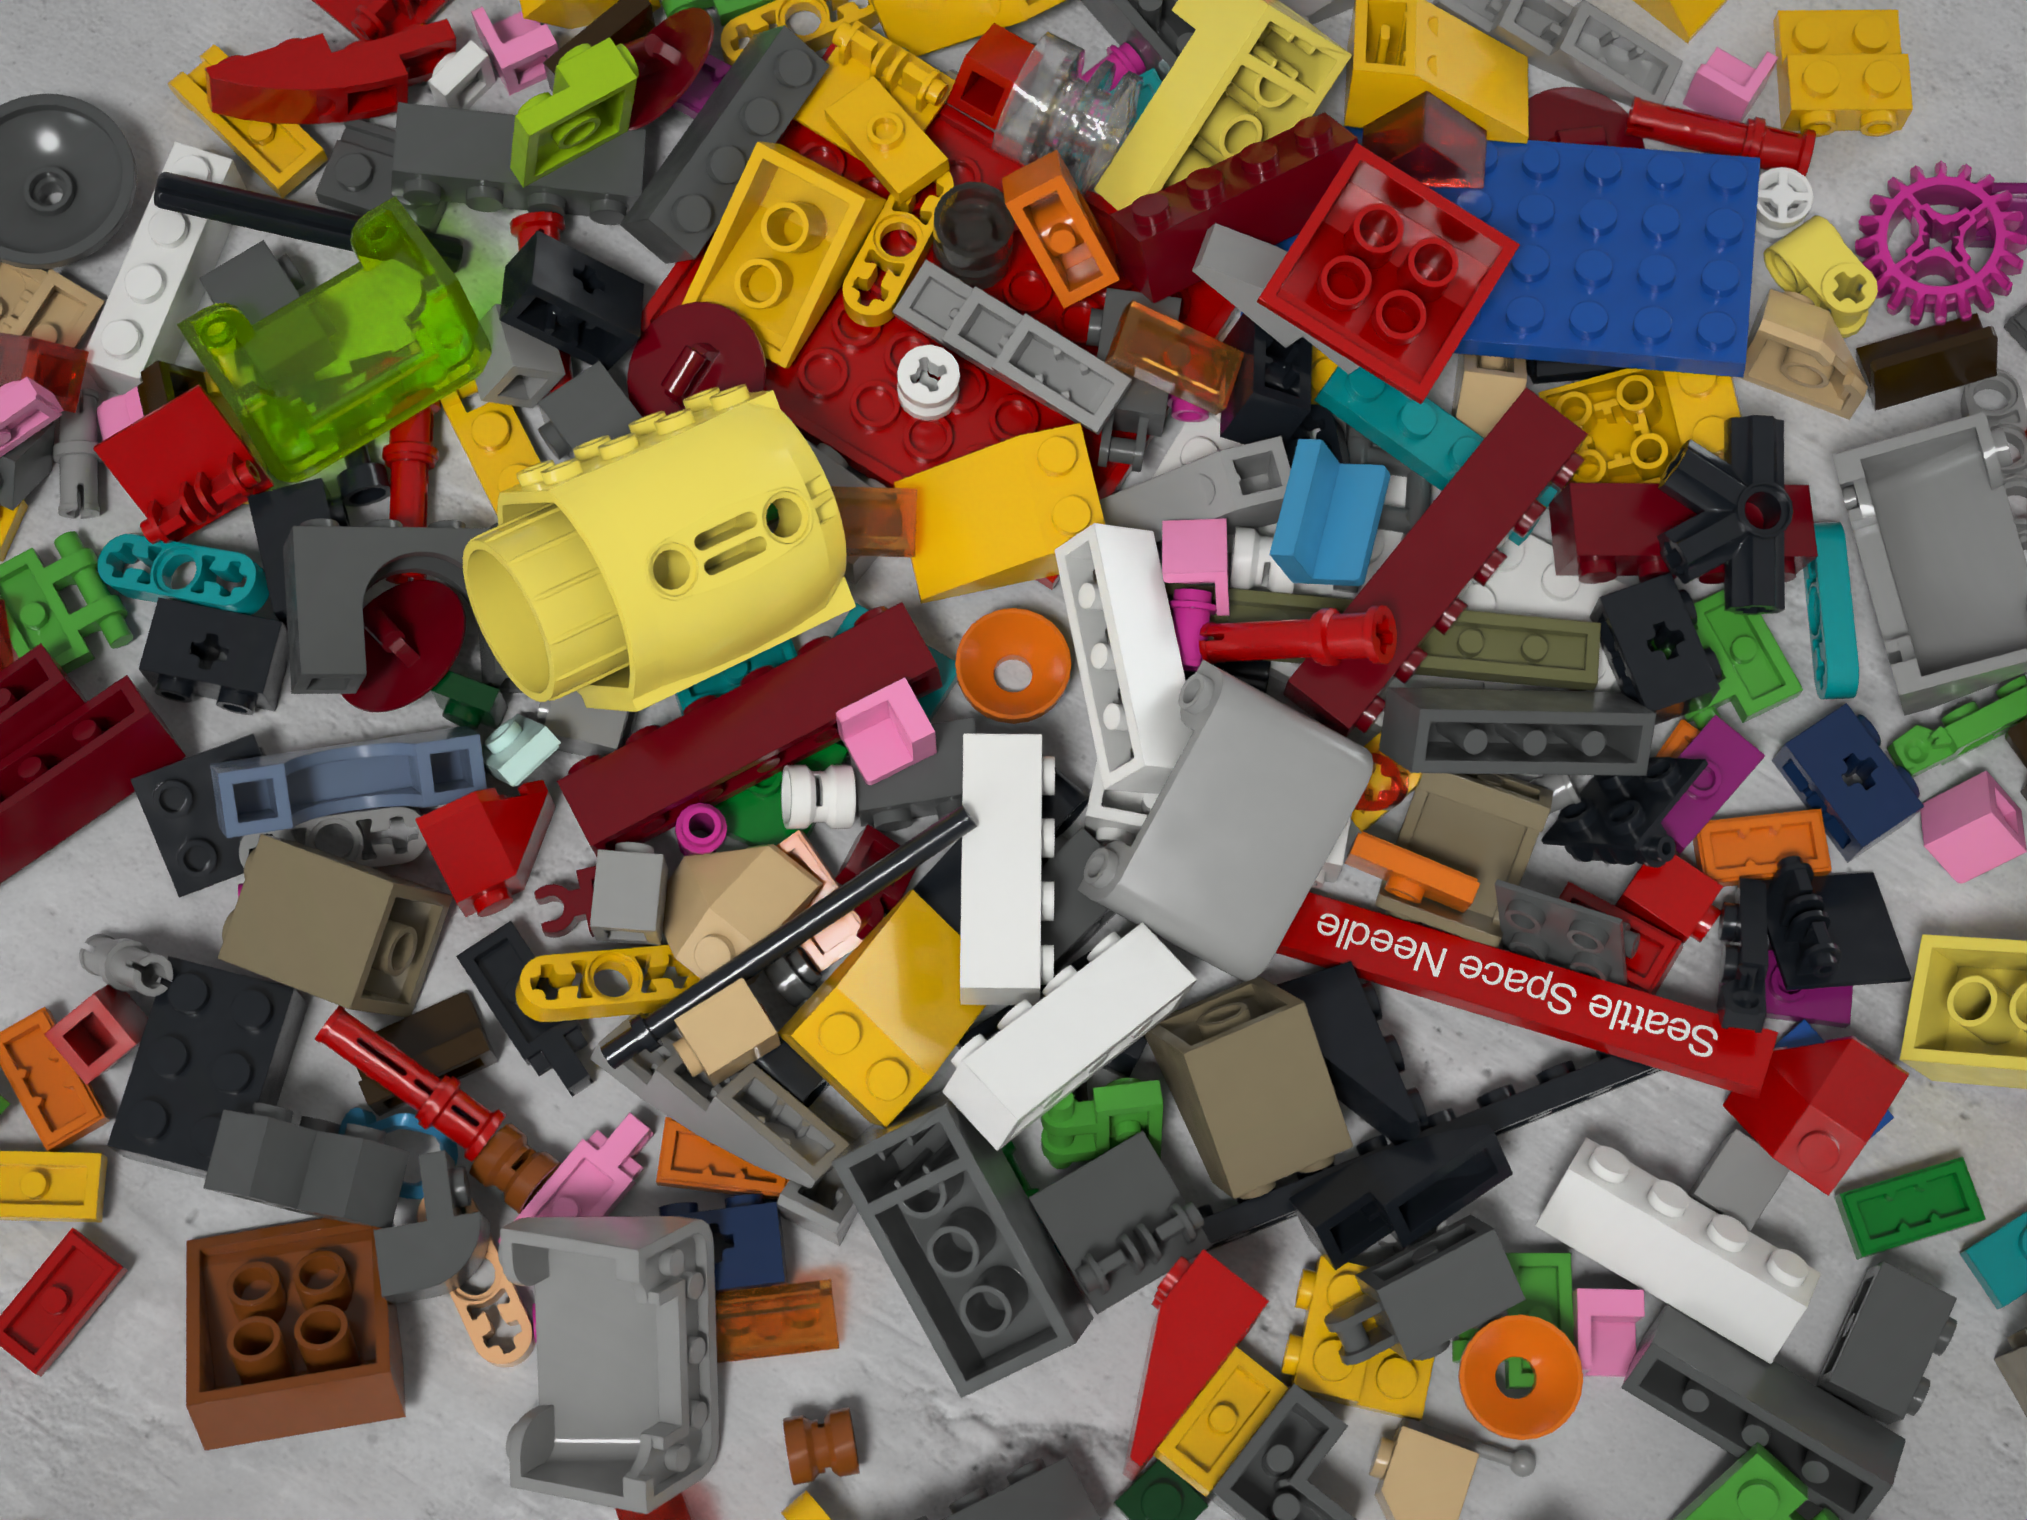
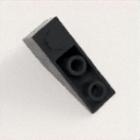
[1277,961,1428,1145]

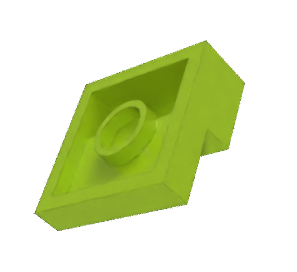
[510,37,639,188]

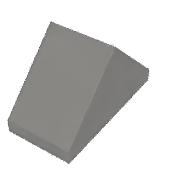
[776,1125,858,1246]

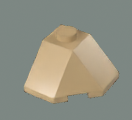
[1738,289,1868,420]
[663,844,823,986]

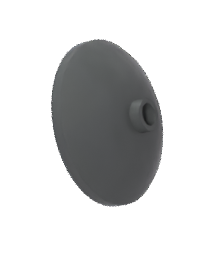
[0,94,137,269]

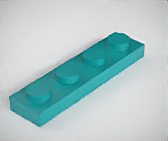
[1314,366,1557,546]

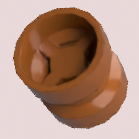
[469,1123,562,1214]
[783,1407,860,1485]

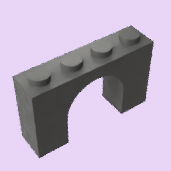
[283,518,523,694]

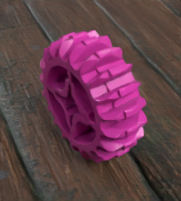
[1855,161,2027,326]

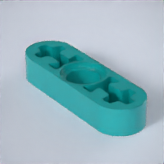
[1803,522,1859,700]
[97,534,269,615]

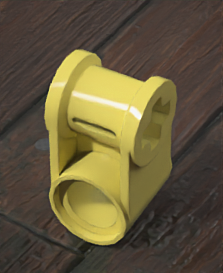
[1763,216,1878,338]

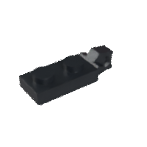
[1716,877,1769,1033]
[456,921,594,1097]

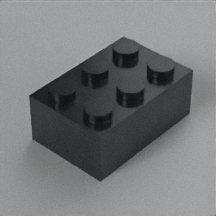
[107,956,309,1179]

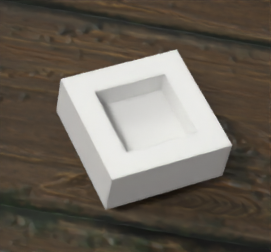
[428,40,496,110]

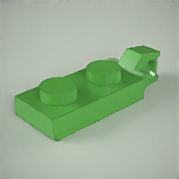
[1887,675,2027,778]

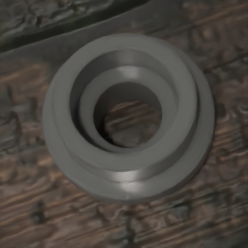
[764,948,822,1007]

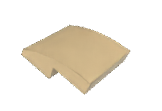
[0,262,105,390]

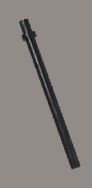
[600,805,977,1069]

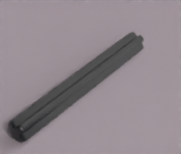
[154,172,463,274]

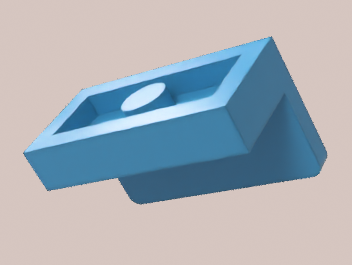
[1269,439,1390,586]

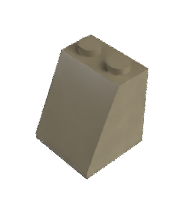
[217,834,453,1017]
[1145,976,1353,1199]

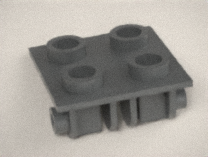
[1495,879,1640,986]
[1028,1131,1212,1315]

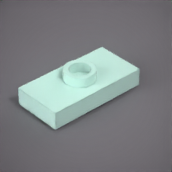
[481,714,561,787]

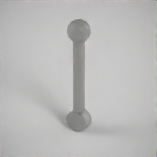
[1400,1418,1536,1477]

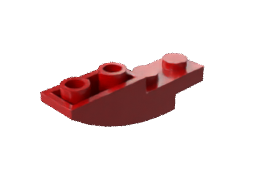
[205,19,456,124]

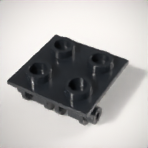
[130,733,298,898]
[1541,757,1708,868]
[1762,856,1911,991]

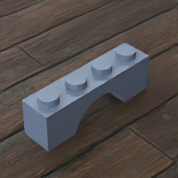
[210,726,487,838]

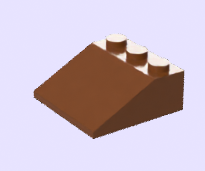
[186,1218,406,1451]

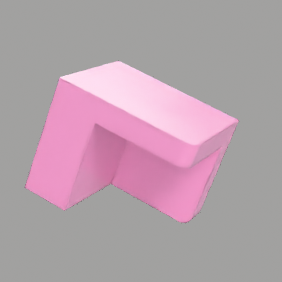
[471,7,559,95]
[1682,47,1779,123]
[1162,518,1230,616]
[836,677,937,785]
[1920,770,2027,883]
[1572,1288,1645,1377]

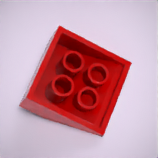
[1257,143,1520,404]
[1123,1249,1269,1482]

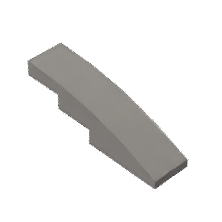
[1432,0,1683,106]
[1192,223,1413,401]
[892,260,1133,435]
[590,1014,850,1189]

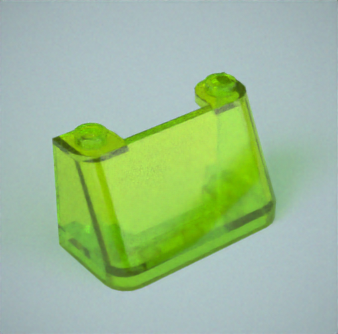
[176,196,492,483]

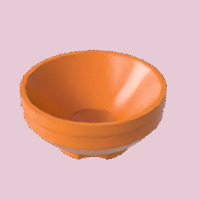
[955,608,1071,724]
[1458,1315,1583,1440]

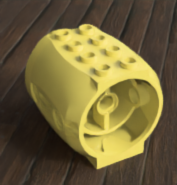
[463,384,856,712]

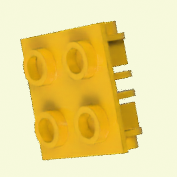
[793,20,955,161]

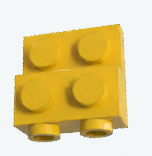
[1773,10,1913,137]
[1281,1256,1434,1422]

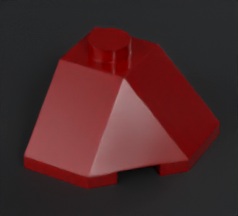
[415,780,556,917]
[1722,1036,1909,1196]

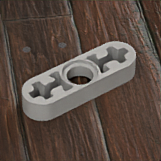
[239,806,427,868]

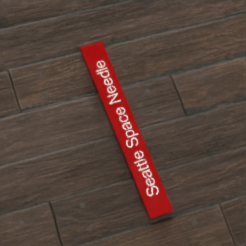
[1276,892,1779,1099]

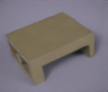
[1375,773,1553,948]

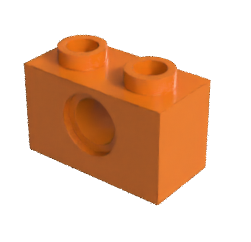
[1002,149,1120,308]

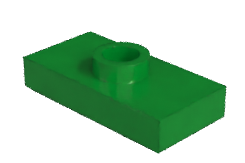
[1834,1157,1986,1260]

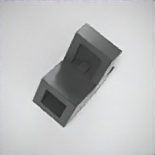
[374,1150,490,1305]

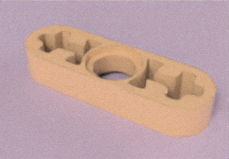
[417,1197,536,1368]

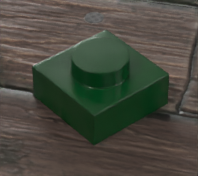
[431,671,508,730]
[1113,1460,1209,1520]

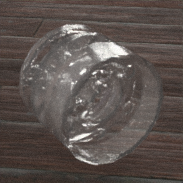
[992,32,1144,197]

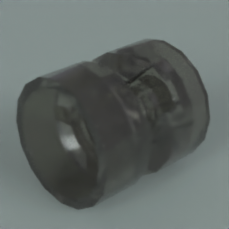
[933,182,1014,290]

